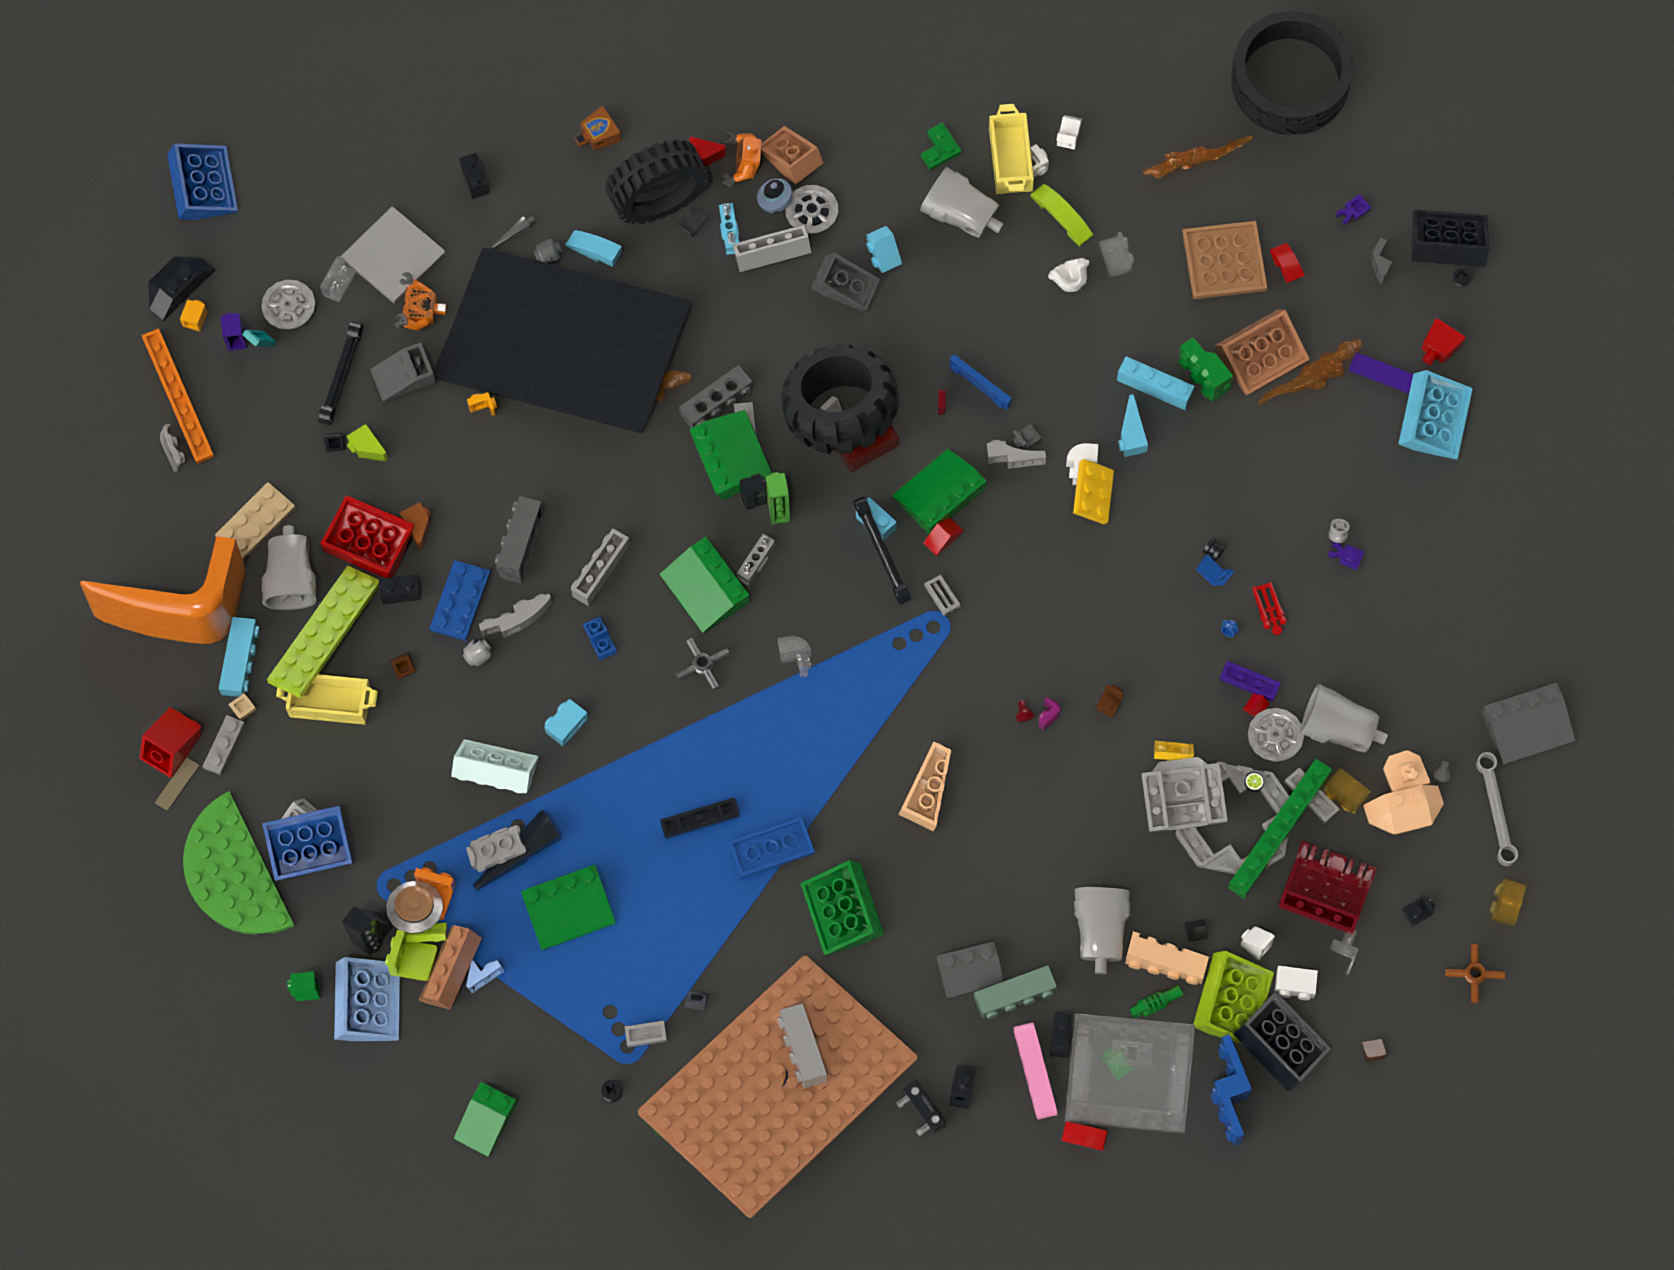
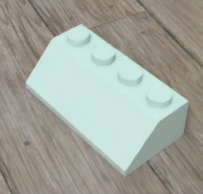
[451,739,539,793]

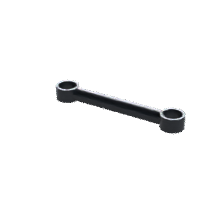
[318,321,363,426]
[853,496,911,605]

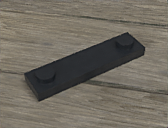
[660,798,740,839]

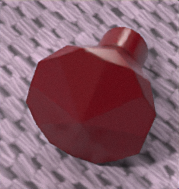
[1016,701,1034,722]

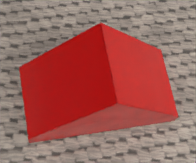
[689,136,726,167]
[923,518,964,557]

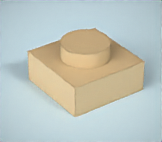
[229,693,256,721]

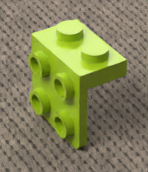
[385,930,438,981]

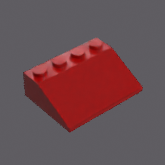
[320,495,415,578]

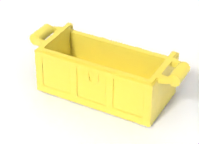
[989,104,1034,194]
[276,674,378,725]

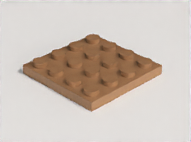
[1182,221,1267,300]

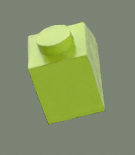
[347,424,388,461]

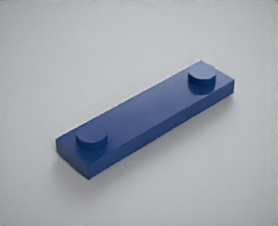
[949,355,1012,410]

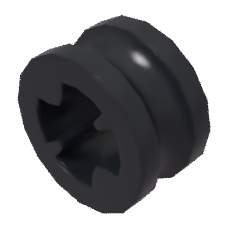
[1453,269,1470,287]

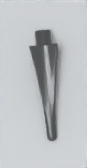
[492,215,535,249]

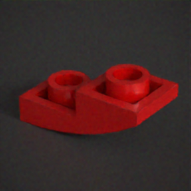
[1270,243,1305,283]
[1061,1121,1108,1151]

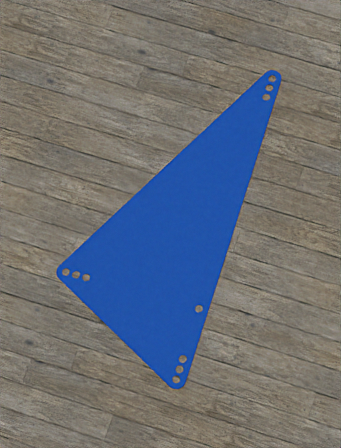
[376,611,951,1064]

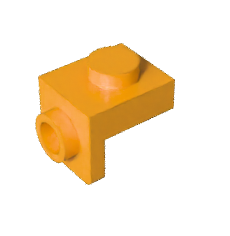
[467,392,497,416]

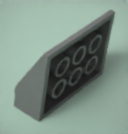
[1481,683,1575,765]

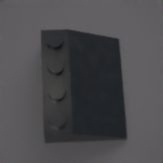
[1411,210,1489,266]
[1233,991,1331,1092]

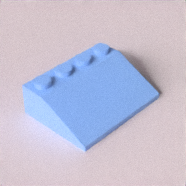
[334,957,400,1041]

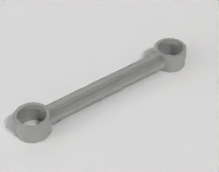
[1476,752,1518,866]

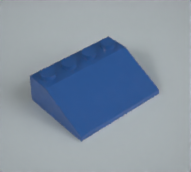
[167,144,238,220]
[262,806,353,881]

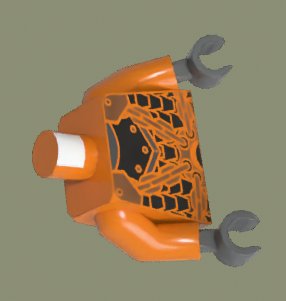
[722,133,762,187]
[395,272,447,331]

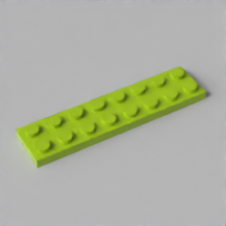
[267,566,379,698]

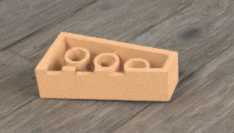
[898,742,951,831]
[1125,931,1209,985]

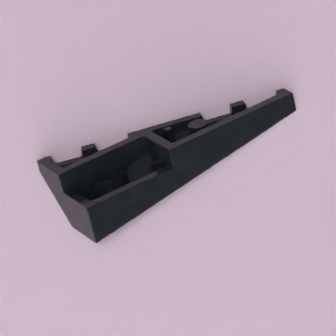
[473,810,561,891]

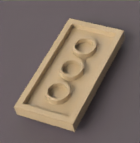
[215,482,296,560]

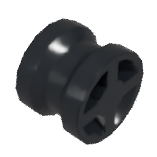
[1202,537,1226,561]
[601,1080,622,1103]

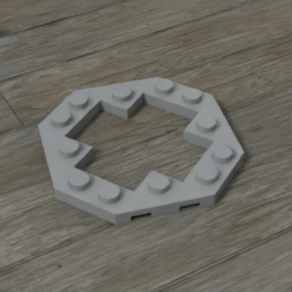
[1175,761,1289,874]

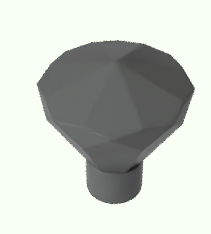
[1433,761,1452,782]

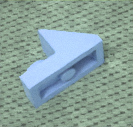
[466,960,505,994]

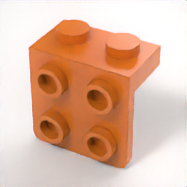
[414,867,456,920]

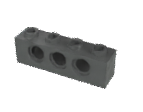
[679,365,753,428]

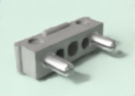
[737,534,776,586]

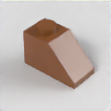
[400,502,431,550]

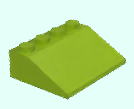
[1193,951,1274,1044]

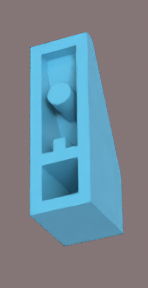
[1118,394,1148,457]

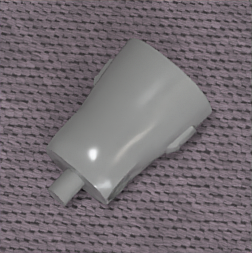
[920,167,1004,238]
[261,525,317,610]
[1300,684,1388,752]
[1074,887,1131,974]

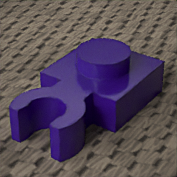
[1336,194,1371,225]
[1328,542,1364,570]

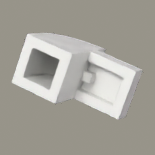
[1056,115,1082,150]
[1066,443,1098,485]

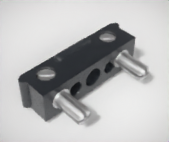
[896,1080,947,1136]

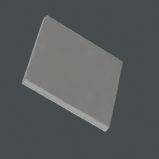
[341,206,446,304]

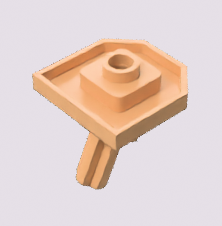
[1383,750,1430,792]

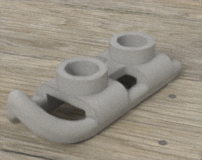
[160,424,185,472]

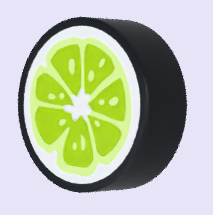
[1244,772,1264,793]

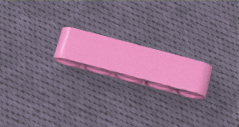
[1013,1022,1057,1120]

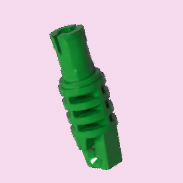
[1130,985,1183,1019]

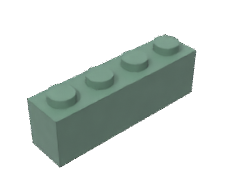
[974,965,1057,1019]

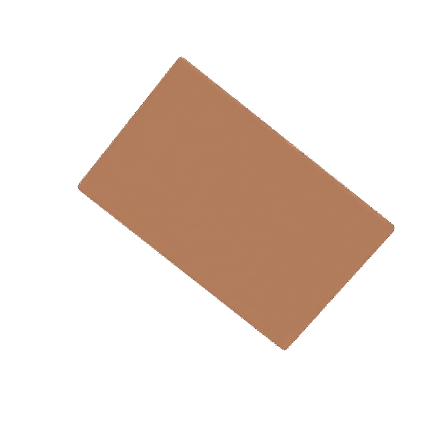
[638,956,917,1218]

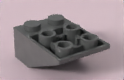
[370,342,436,402]

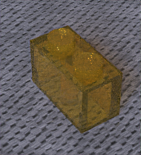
[1324,768,1371,814]
[1489,879,1527,927]

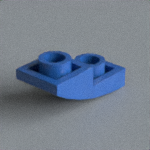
[583,617,617,661]

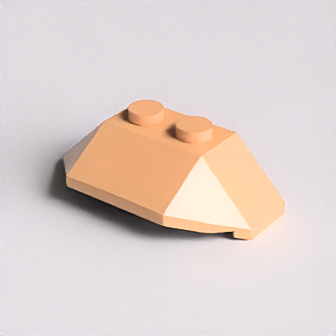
[1363,785,1444,835]

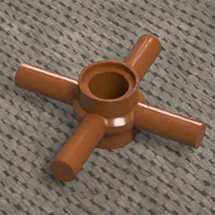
[1445,944,1505,1004]

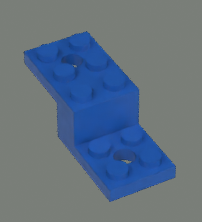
[1210,1034,1252,1146]

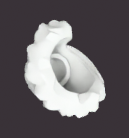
[1048,258,1089,292]

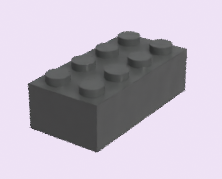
[495,496,544,584]

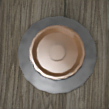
[386,881,443,934]

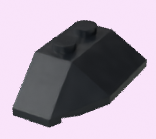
[148,256,216,321]

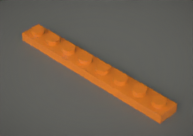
[141,328,214,464]

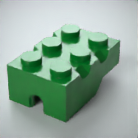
[1178,337,1233,402]

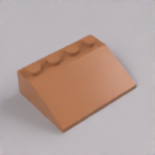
[1215,310,1310,395]

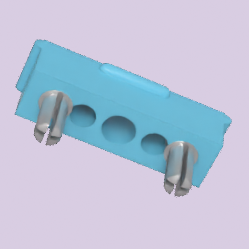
[719,203,739,255]

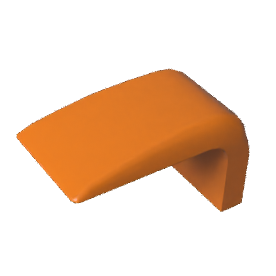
[80,536,246,644]

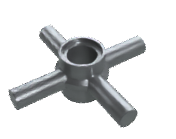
[675,638,730,690]

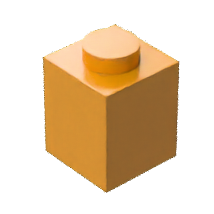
[180,300,208,331]

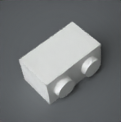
[1274,966,1318,1000]

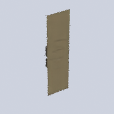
[155,758,199,810]

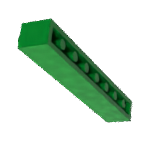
[1228,759,1332,899]

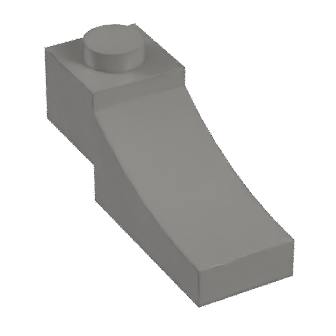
[986,440,1046,469]

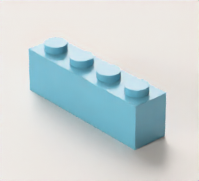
[1117,356,1194,410]
[219,617,260,697]

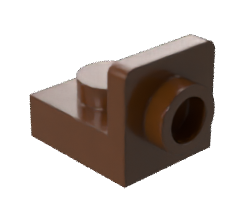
[1095,685,1124,718]

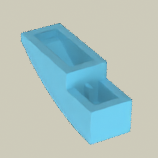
[565,230,622,267]

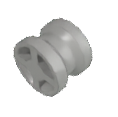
[1329,519,1350,543]

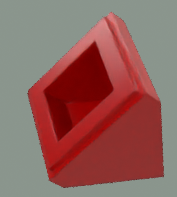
[1243,694,1269,717]

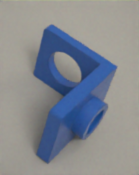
[1196,555,1234,586]

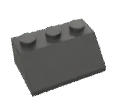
[936,942,1003,999]

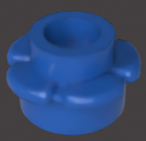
[1221,620,1239,637]

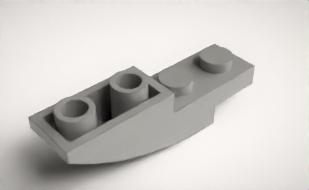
[479,594,552,638]

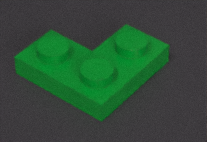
[921,122,962,171]

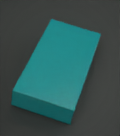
[242,330,276,347]

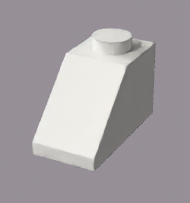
[1241,926,1275,961]

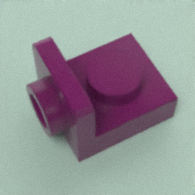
[1038,697,1061,731]

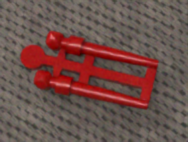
[1252,582,1287,636]

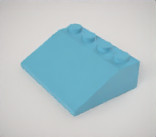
[1399,370,1473,460]

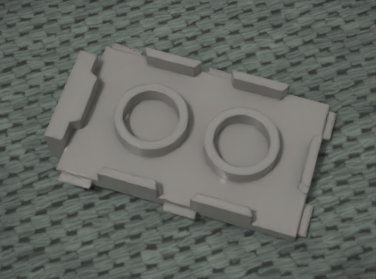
[466,825,526,872]

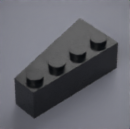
[342,906,394,955]

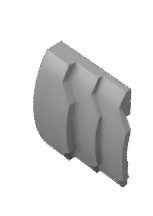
[1141,757,1228,832]

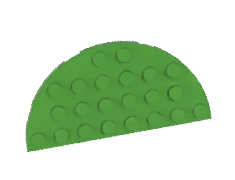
[183,791,294,935]

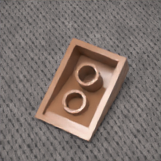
[761,126,823,184]

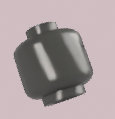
[534,238,563,264]

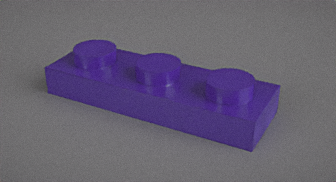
[1219,661,1280,702]

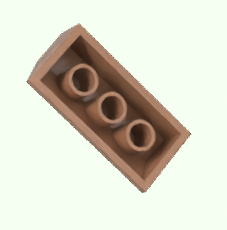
[418,925,482,1010]

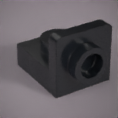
[1402,894,1435,927]

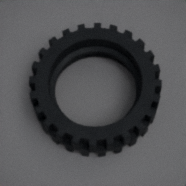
[605,139,709,224]

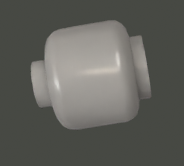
[463,638,492,667]

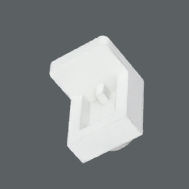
[1030,144,1049,178]

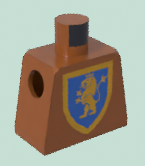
[575,106,622,150]

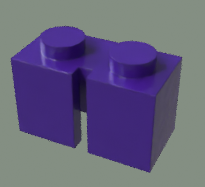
[220,313,247,351]

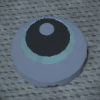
[757,178,793,213]

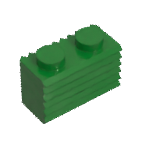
[287,971,320,1001]

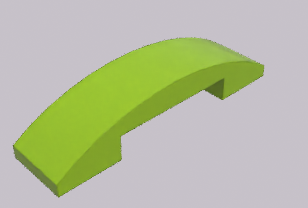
[1030,184,1093,247]

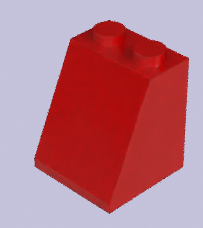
[139,707,202,778]

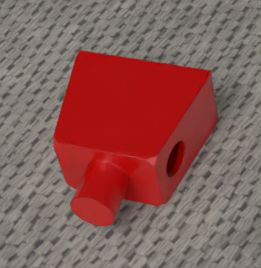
[1422,318,1466,365]

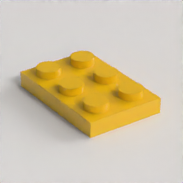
[1073,459,1114,524]

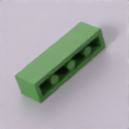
[766,472,790,525]

